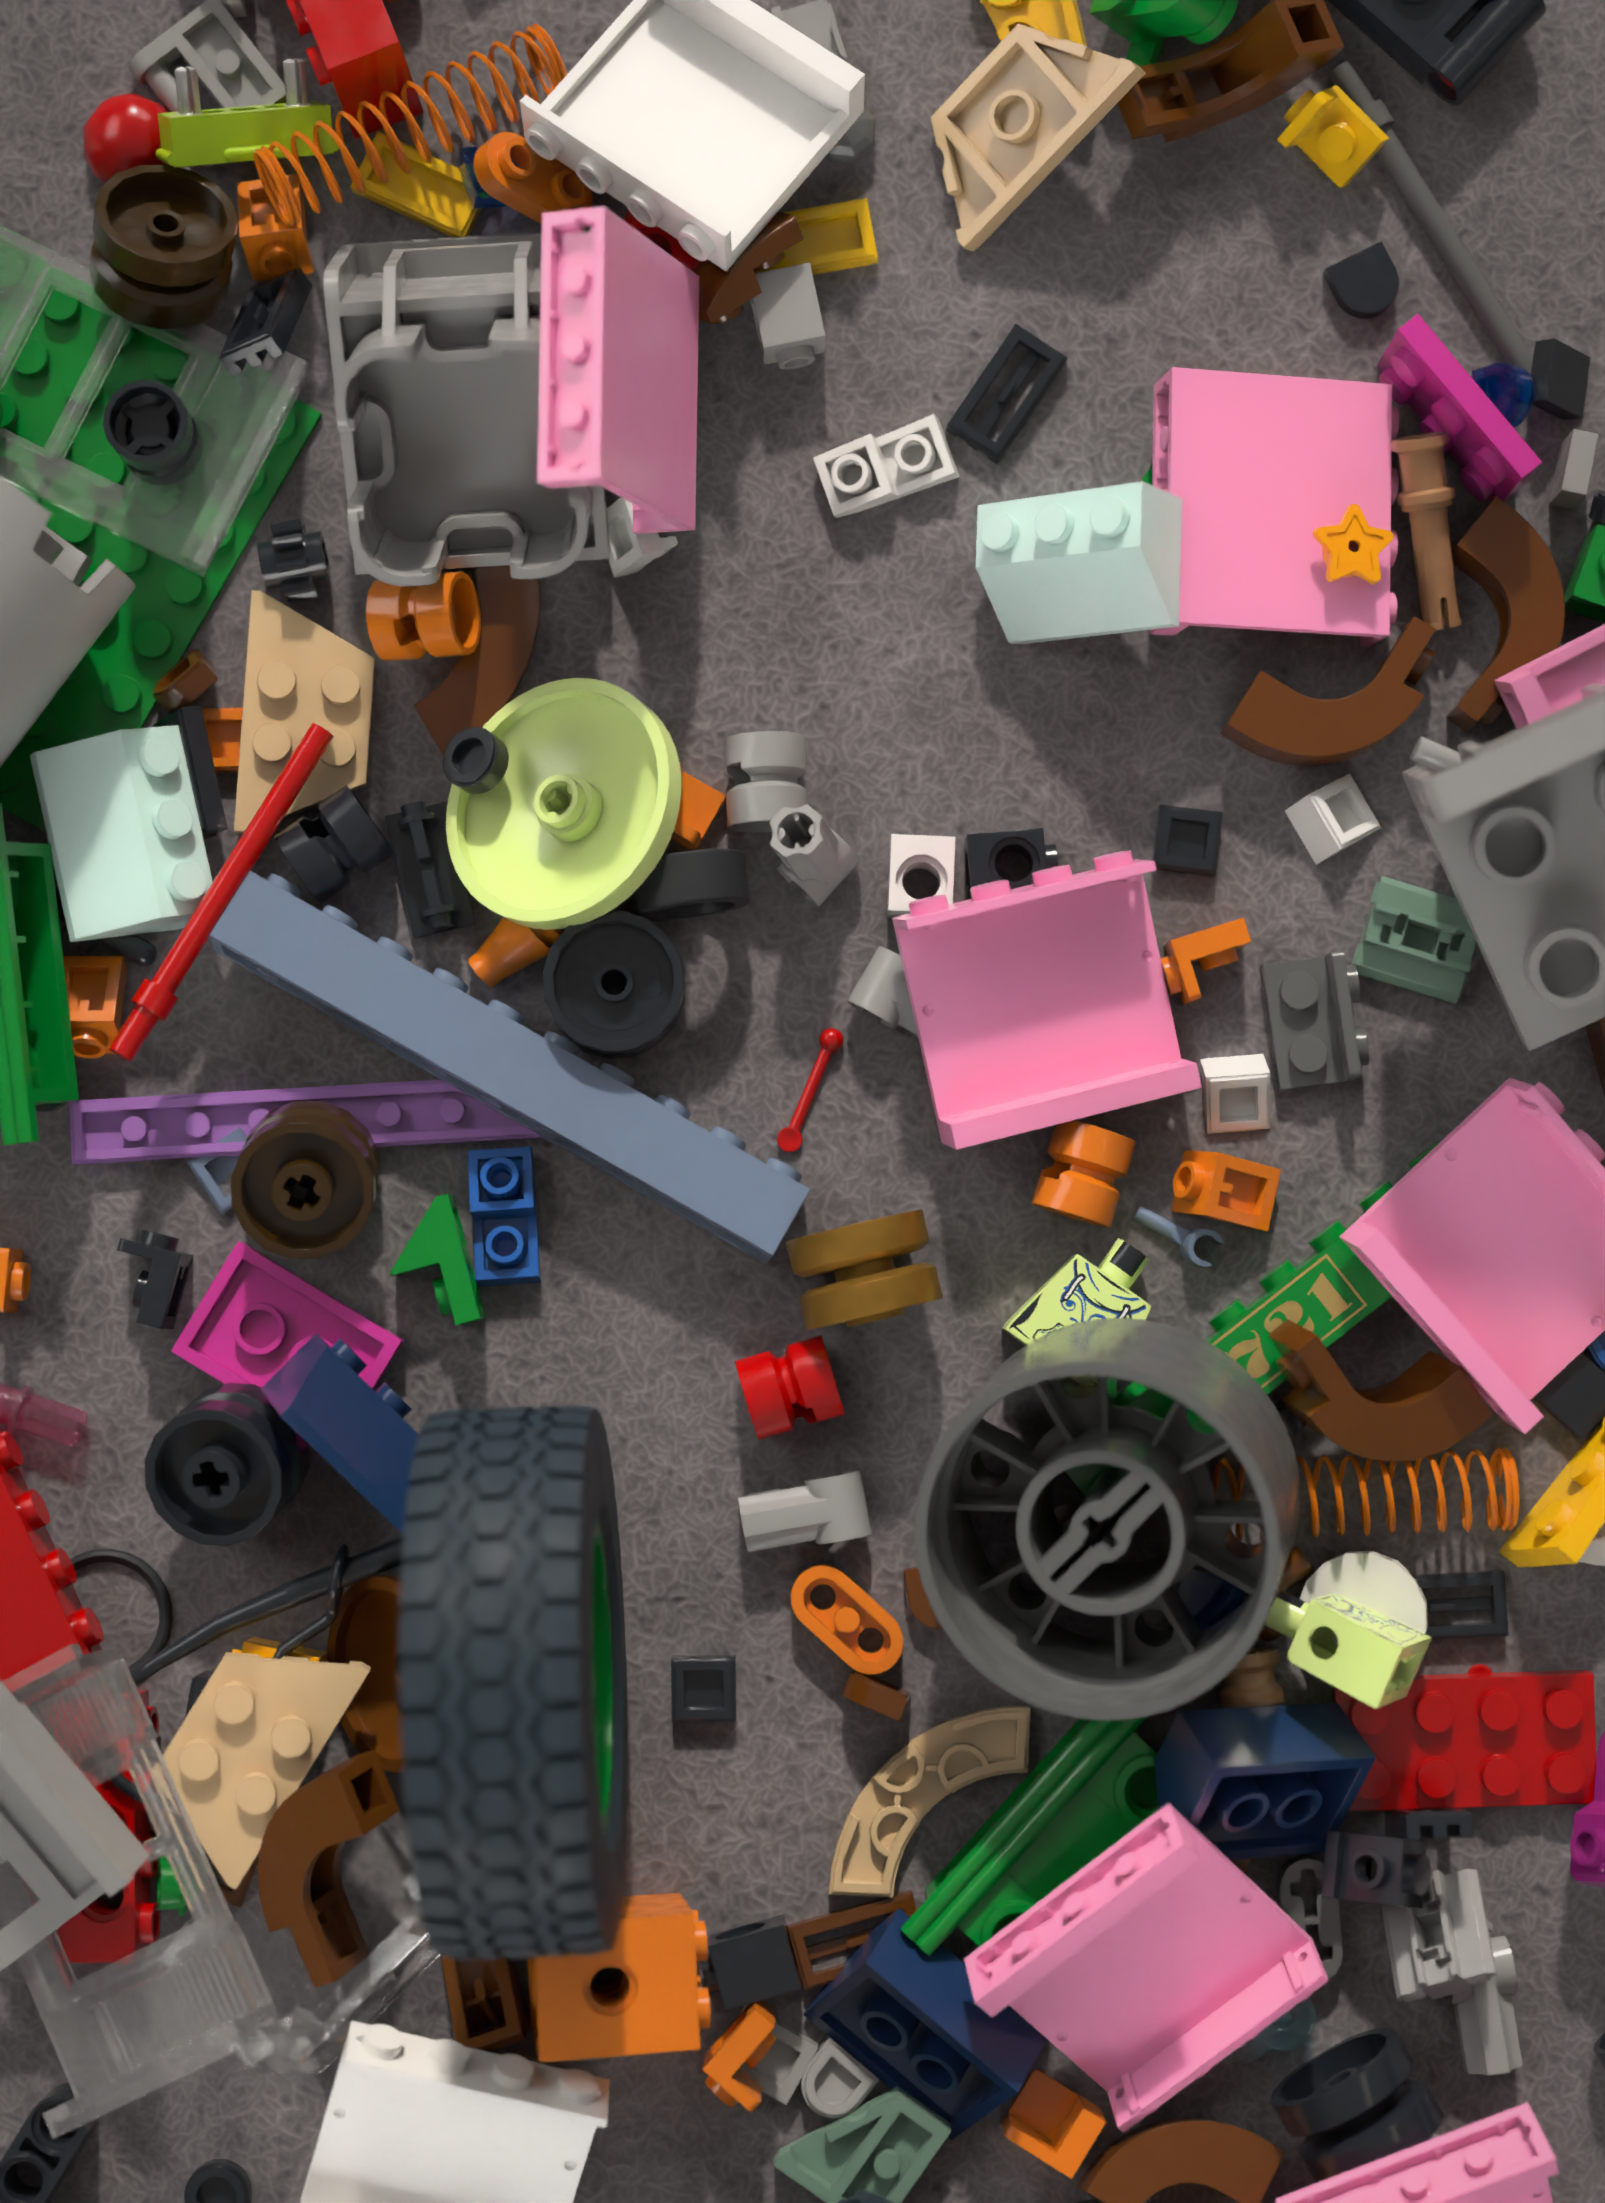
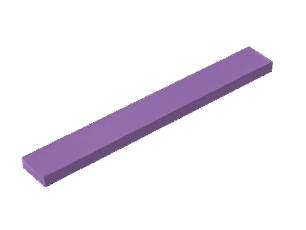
[69,1080,542,1165]

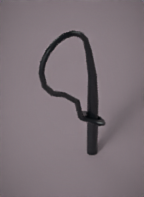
[95,1537,403,1808]

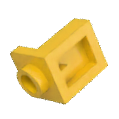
[1277,85,1389,189]

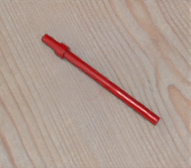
[109,723,334,1062]

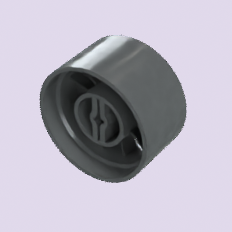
[914,1318,1300,1720]

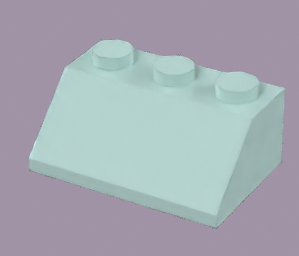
[976,481,1182,644]
[30,725,213,942]

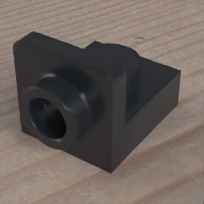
[117,1229,193,1329]

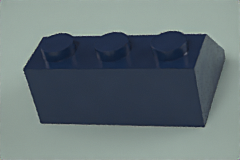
[261,1333,420,1535]
[1155,1703,1376,1860]
[803,1909,1047,2140]

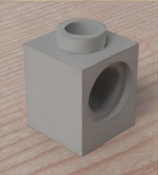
[750,262,826,370]

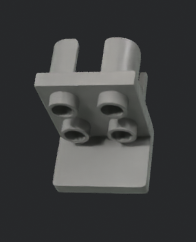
[324,229,610,586]
[1402,683,1605,1051]

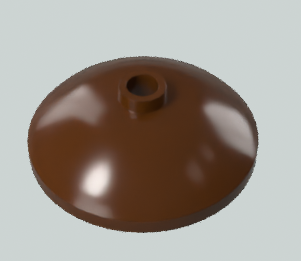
[327,1574,404,1773]

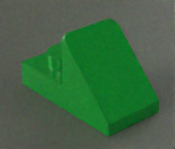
[389,1194,486,1325]

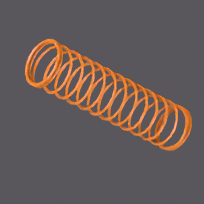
[254,23,567,227]
[1213,1447,1519,1541]

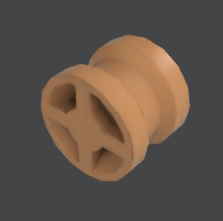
[1218,1647,1284,1708]

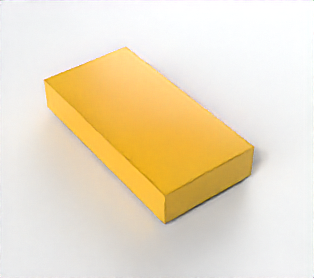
[351,131,489,237]
[754,198,878,275]

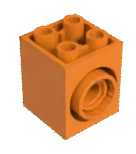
[528,1893,711,2062]

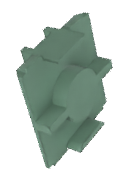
[1351,876,1476,1004]

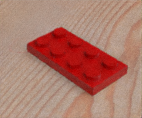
[1331,1670,1597,1811]

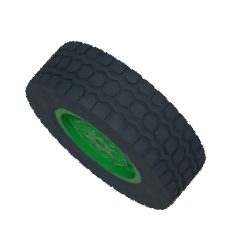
[399,1405,627,1959]

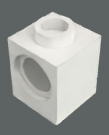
[887,834,955,918]

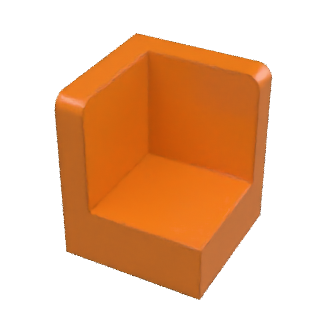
[671,763,726,850]
[1001,2069,1106,2179]

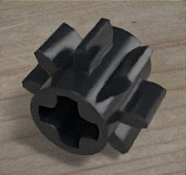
[257,519,331,602]

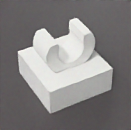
[607,497,678,577]

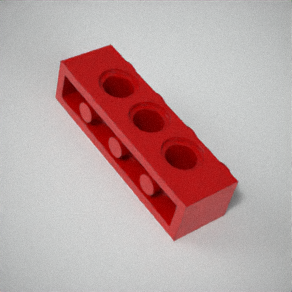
[56,1690,161,1963]

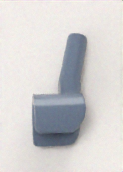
[1134,1206,1224,1267]

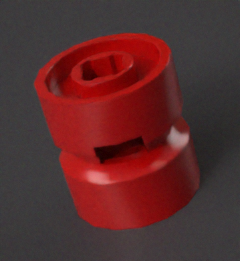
[735,1335,845,1440]

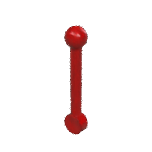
[777,1027,844,1152]

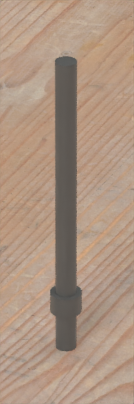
[1329,61,1533,392]

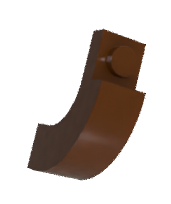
[1117,0,1344,143]
[1446,496,1565,732]
[1221,616,1436,766]
[1268,1319,1492,1462]
[258,1750,400,1988]
[1076,2118,1286,2203]

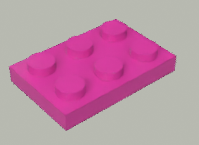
[1377,314,1542,502]
[171,1241,405,1390]

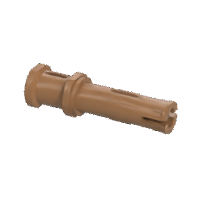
[1390,432,1462,630]

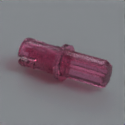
[0,1383,88,1447]

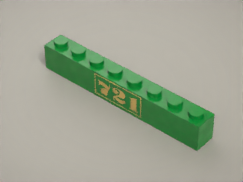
[1063,1141,1440,1509]

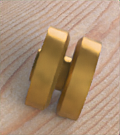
[786,1209,943,1330]

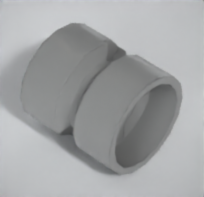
[724,731,808,833]

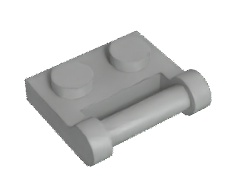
[128,0,286,167]

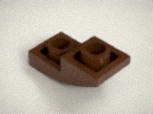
[694,212,804,324]

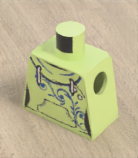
[1002,1238,1151,1386]
[1266,1591,1432,1709]

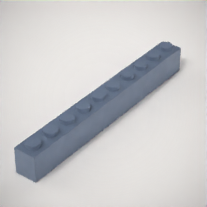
[209,871,810,1265]

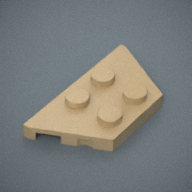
[930,24,1146,252]
[234,590,375,835]
[154,1652,371,1890]

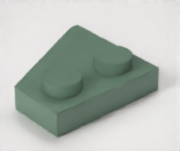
[773,2086,951,2203]

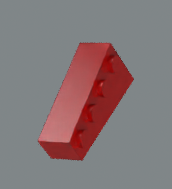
[286,0,424,139]

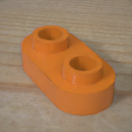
[474,132,593,224]
[791,1564,903,1675]

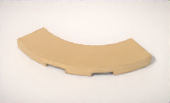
[828,1706,1030,1897]

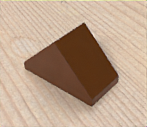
[441,1956,531,2052]

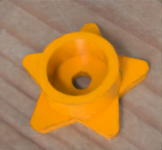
[1312,504,1394,585]

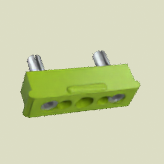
[155,58,339,168]

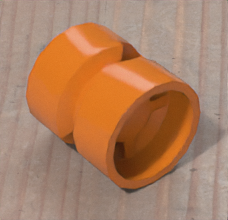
[366,571,481,661]
[1031,1120,1136,1228]

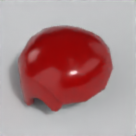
[83,94,169,183]

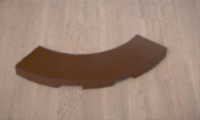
[414,565,541,755]

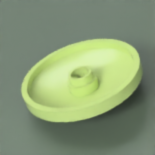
[446,678,681,930]

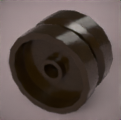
[90,165,238,329]
[231,1101,380,1259]

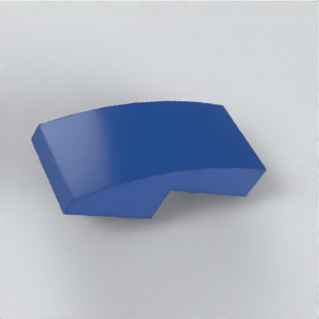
[468,1146,541,1287]

